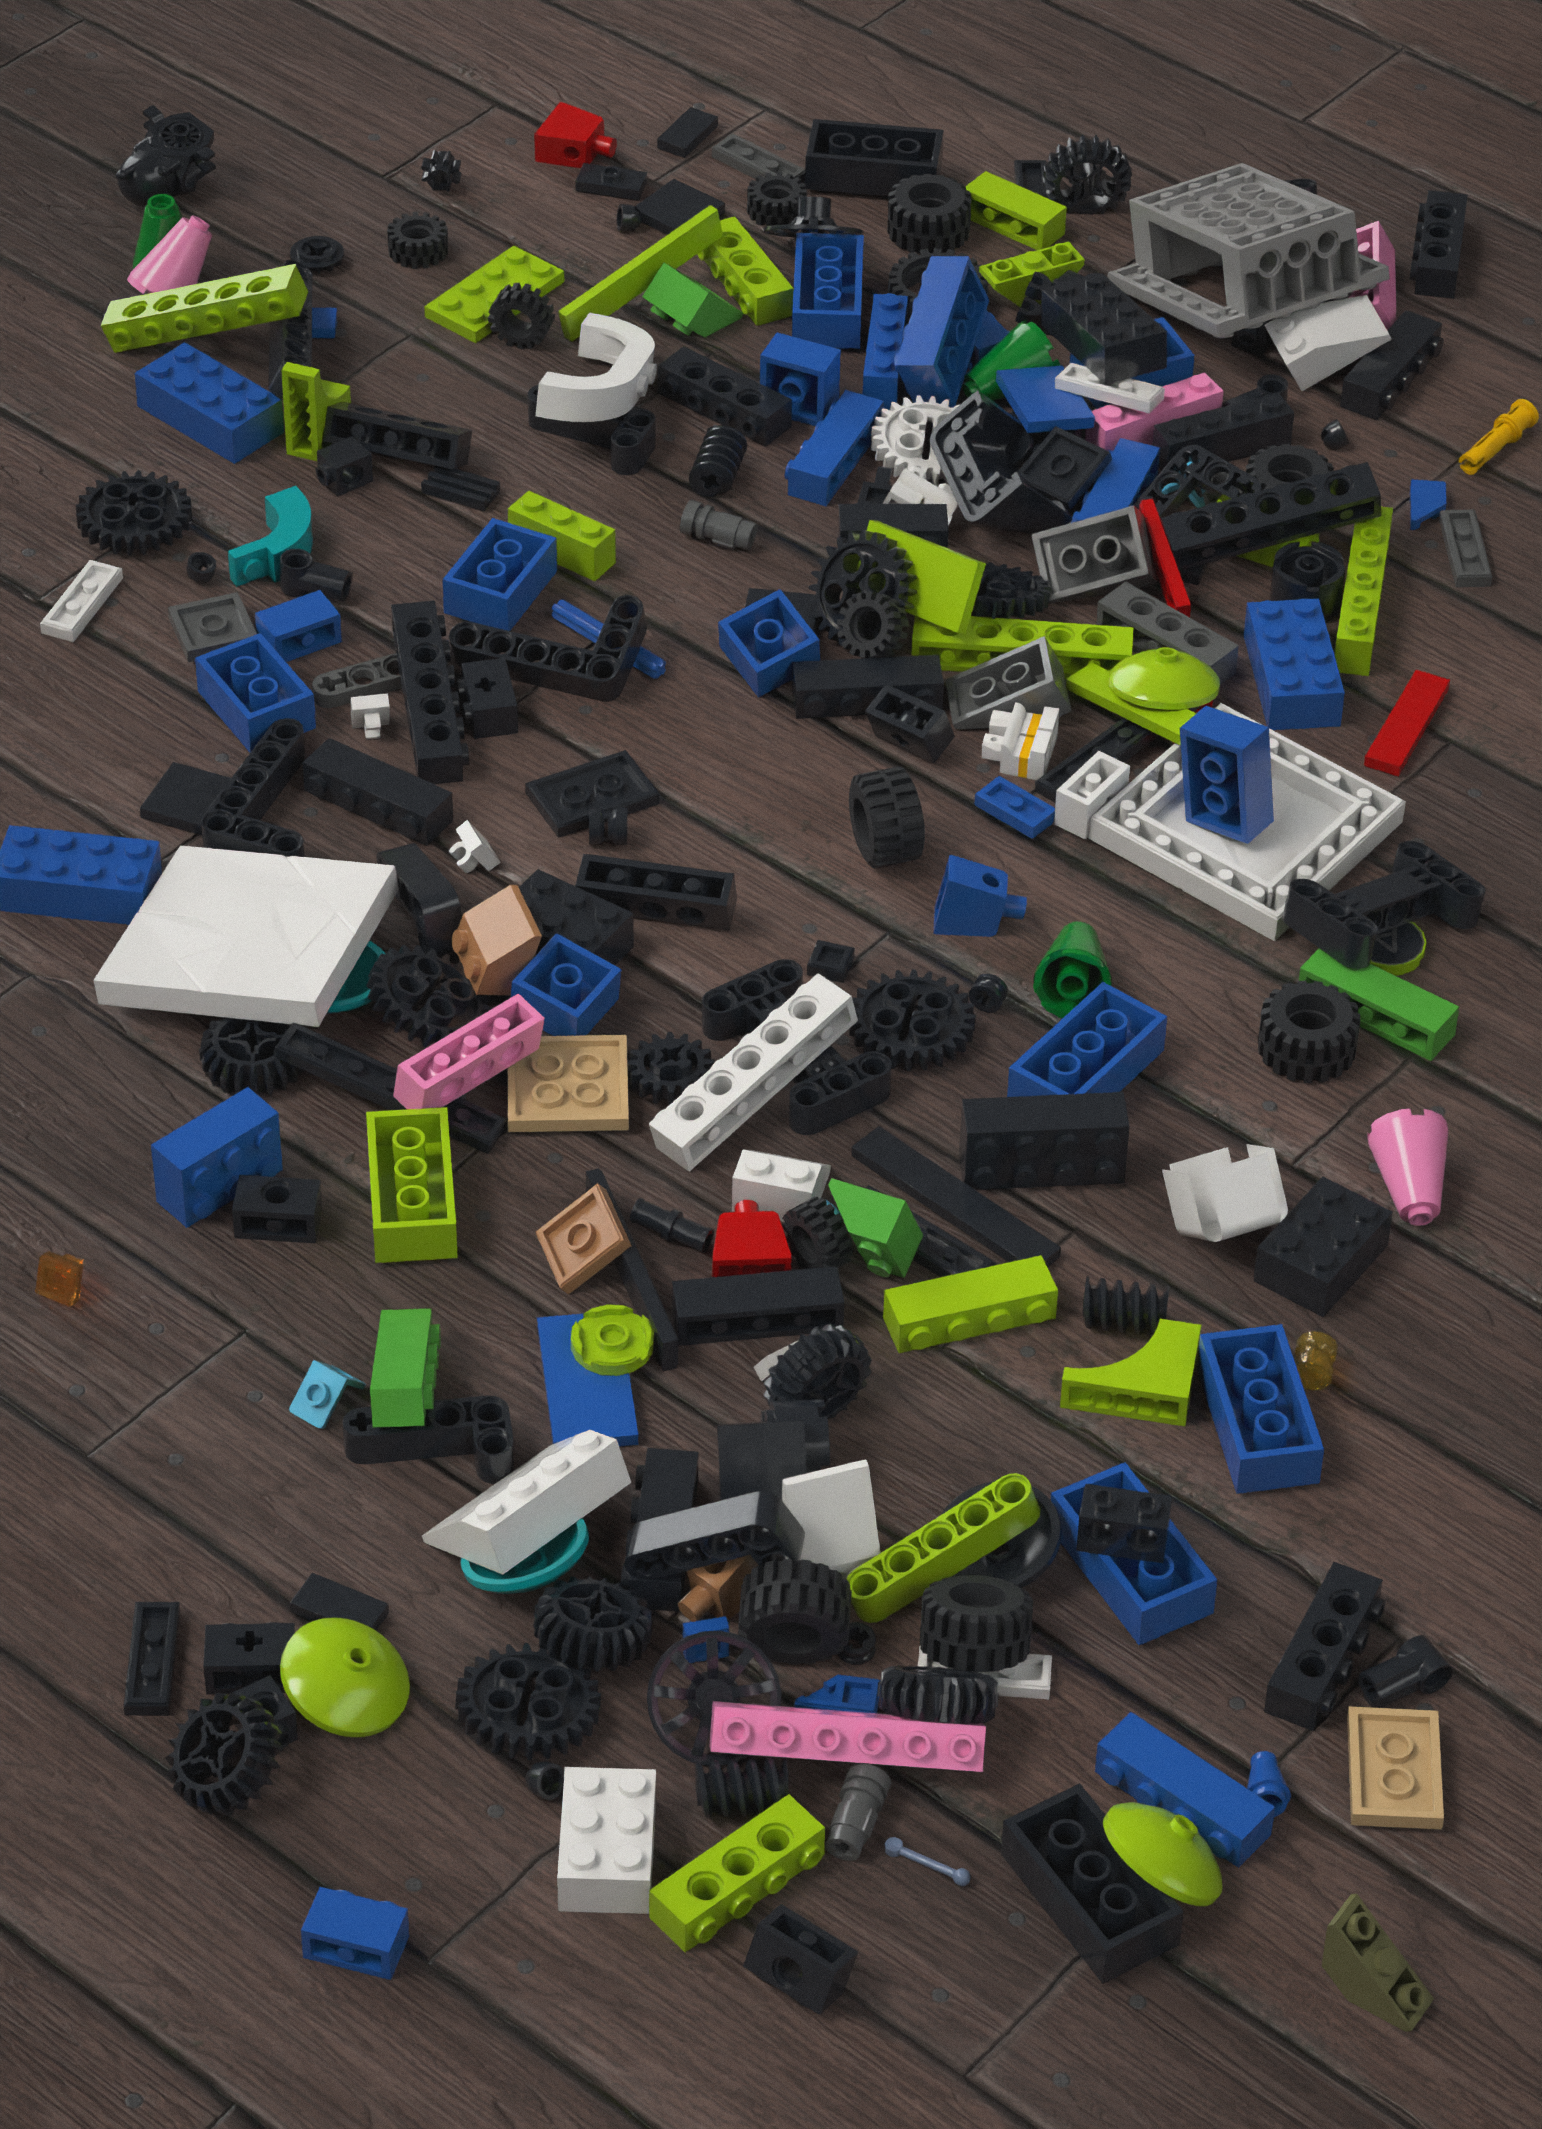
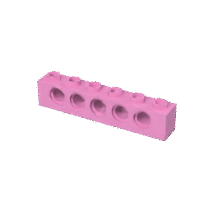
[709,1701,986,1772]

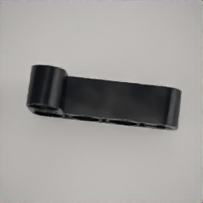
[527,385,656,475]
[376,843,462,959]
[342,1395,514,1484]
[624,1491,805,1580]

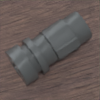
[680,499,758,551]
[825,1763,891,1861]

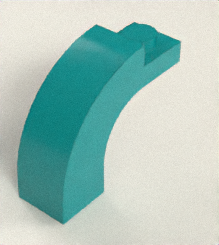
[228,486,313,587]

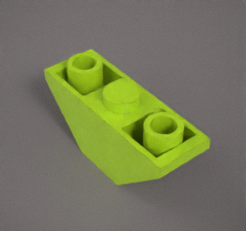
[979,241,1085,307]

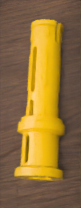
[1459,399,1539,475]

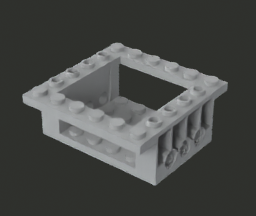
[1108,163,1390,339]

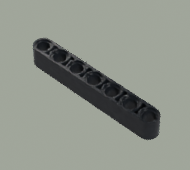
[268,260,313,400]

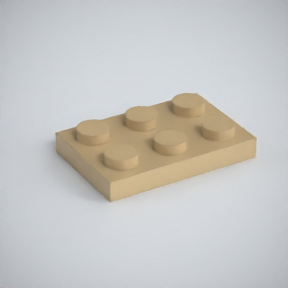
[1347,1706,1444,1830]

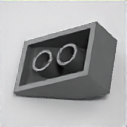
[1031,506,1159,603]
[945,636,1071,729]

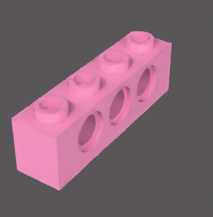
[393,994,545,1109]

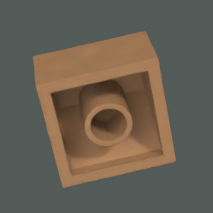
[452,885,542,995]

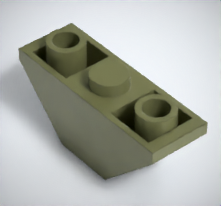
[1321,1894,1434,2032]

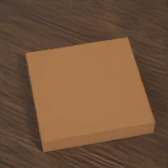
[536,1183,632,1295]

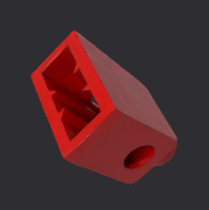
[534,102,617,168]
[712,1200,791,1277]

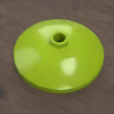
[1109,647,1220,710]
[280,1618,410,1737]
[1103,1802,1223,1906]

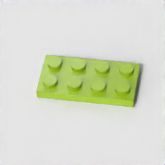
[424,245,565,343]

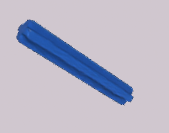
[552,599,666,679]

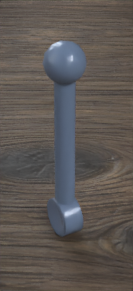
[885,1837,971,1886]

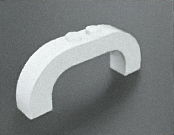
[535,313,657,422]

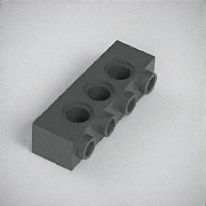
[1096,582,1239,685]

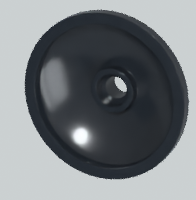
[941,1481,1062,1588]

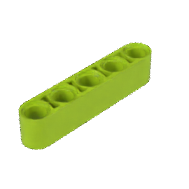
[847,1473,1040,1623]

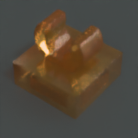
[35,1251,84,1307]

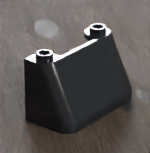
[930,390,1072,534]

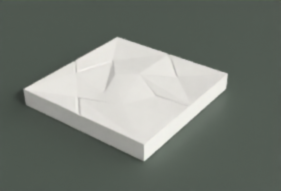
[1088,703,1406,941]
[93,846,399,1027]

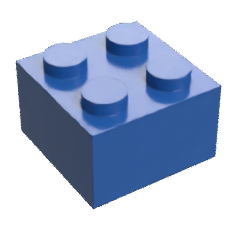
[760,332,841,426]
[718,589,820,698]
[511,933,622,1036]

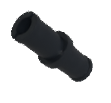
[630,1198,714,1253]

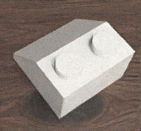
[732,1150,831,1222]

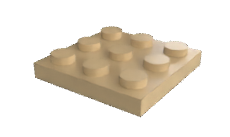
[508,1035,629,1132]

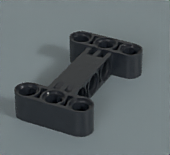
[1282,841,1486,969]
[702,959,891,1135]

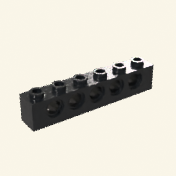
[1161,462,1381,571]
[391,600,469,784]

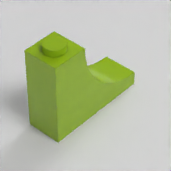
[281,362,351,461]
[1060,1319,1201,1427]

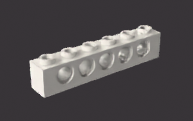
[649,973,858,1172]

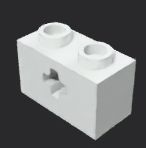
[1054,751,1130,840]

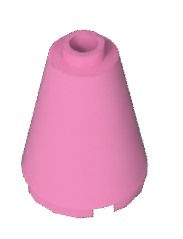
[127,215,212,294]
[1367,1109,1449,1226]

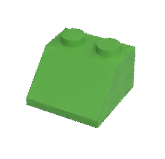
[642,262,744,338]
[828,1178,923,1278]

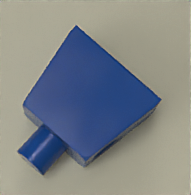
[933,855,1027,937]

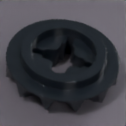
[290,236,344,274]

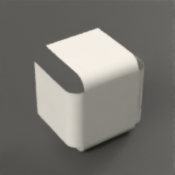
[1162,1144,1288,1242]

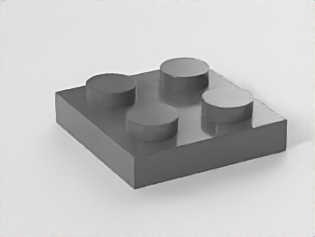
[168,592,257,663]

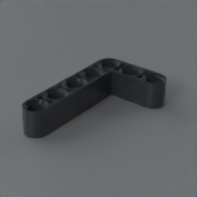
[449,595,647,702]
[201,718,305,857]

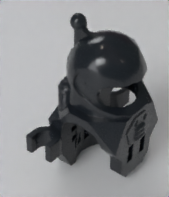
[116,105,216,206]

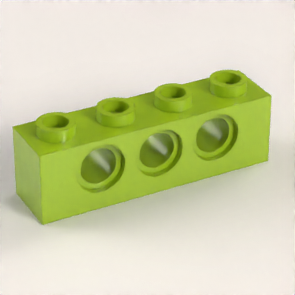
[697,216,794,326]
[649,1794,825,1953]

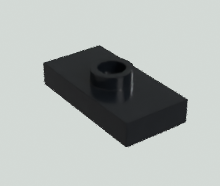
[575,163,647,200]

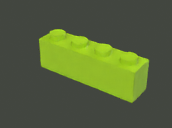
[883,1255,1058,1353]

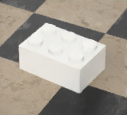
[557,1767,656,1914]

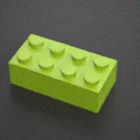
[366,1107,458,1263]

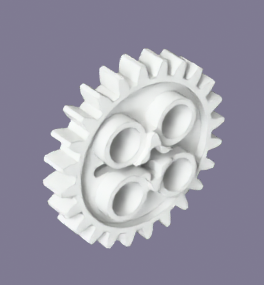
[871,395,960,486]

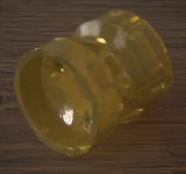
[1294,1331,1338,1390]

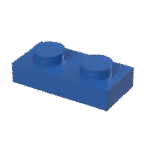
[974,776,1055,839]

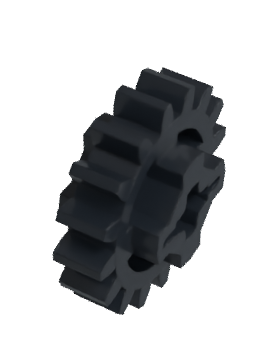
[628,1032,714,1105]

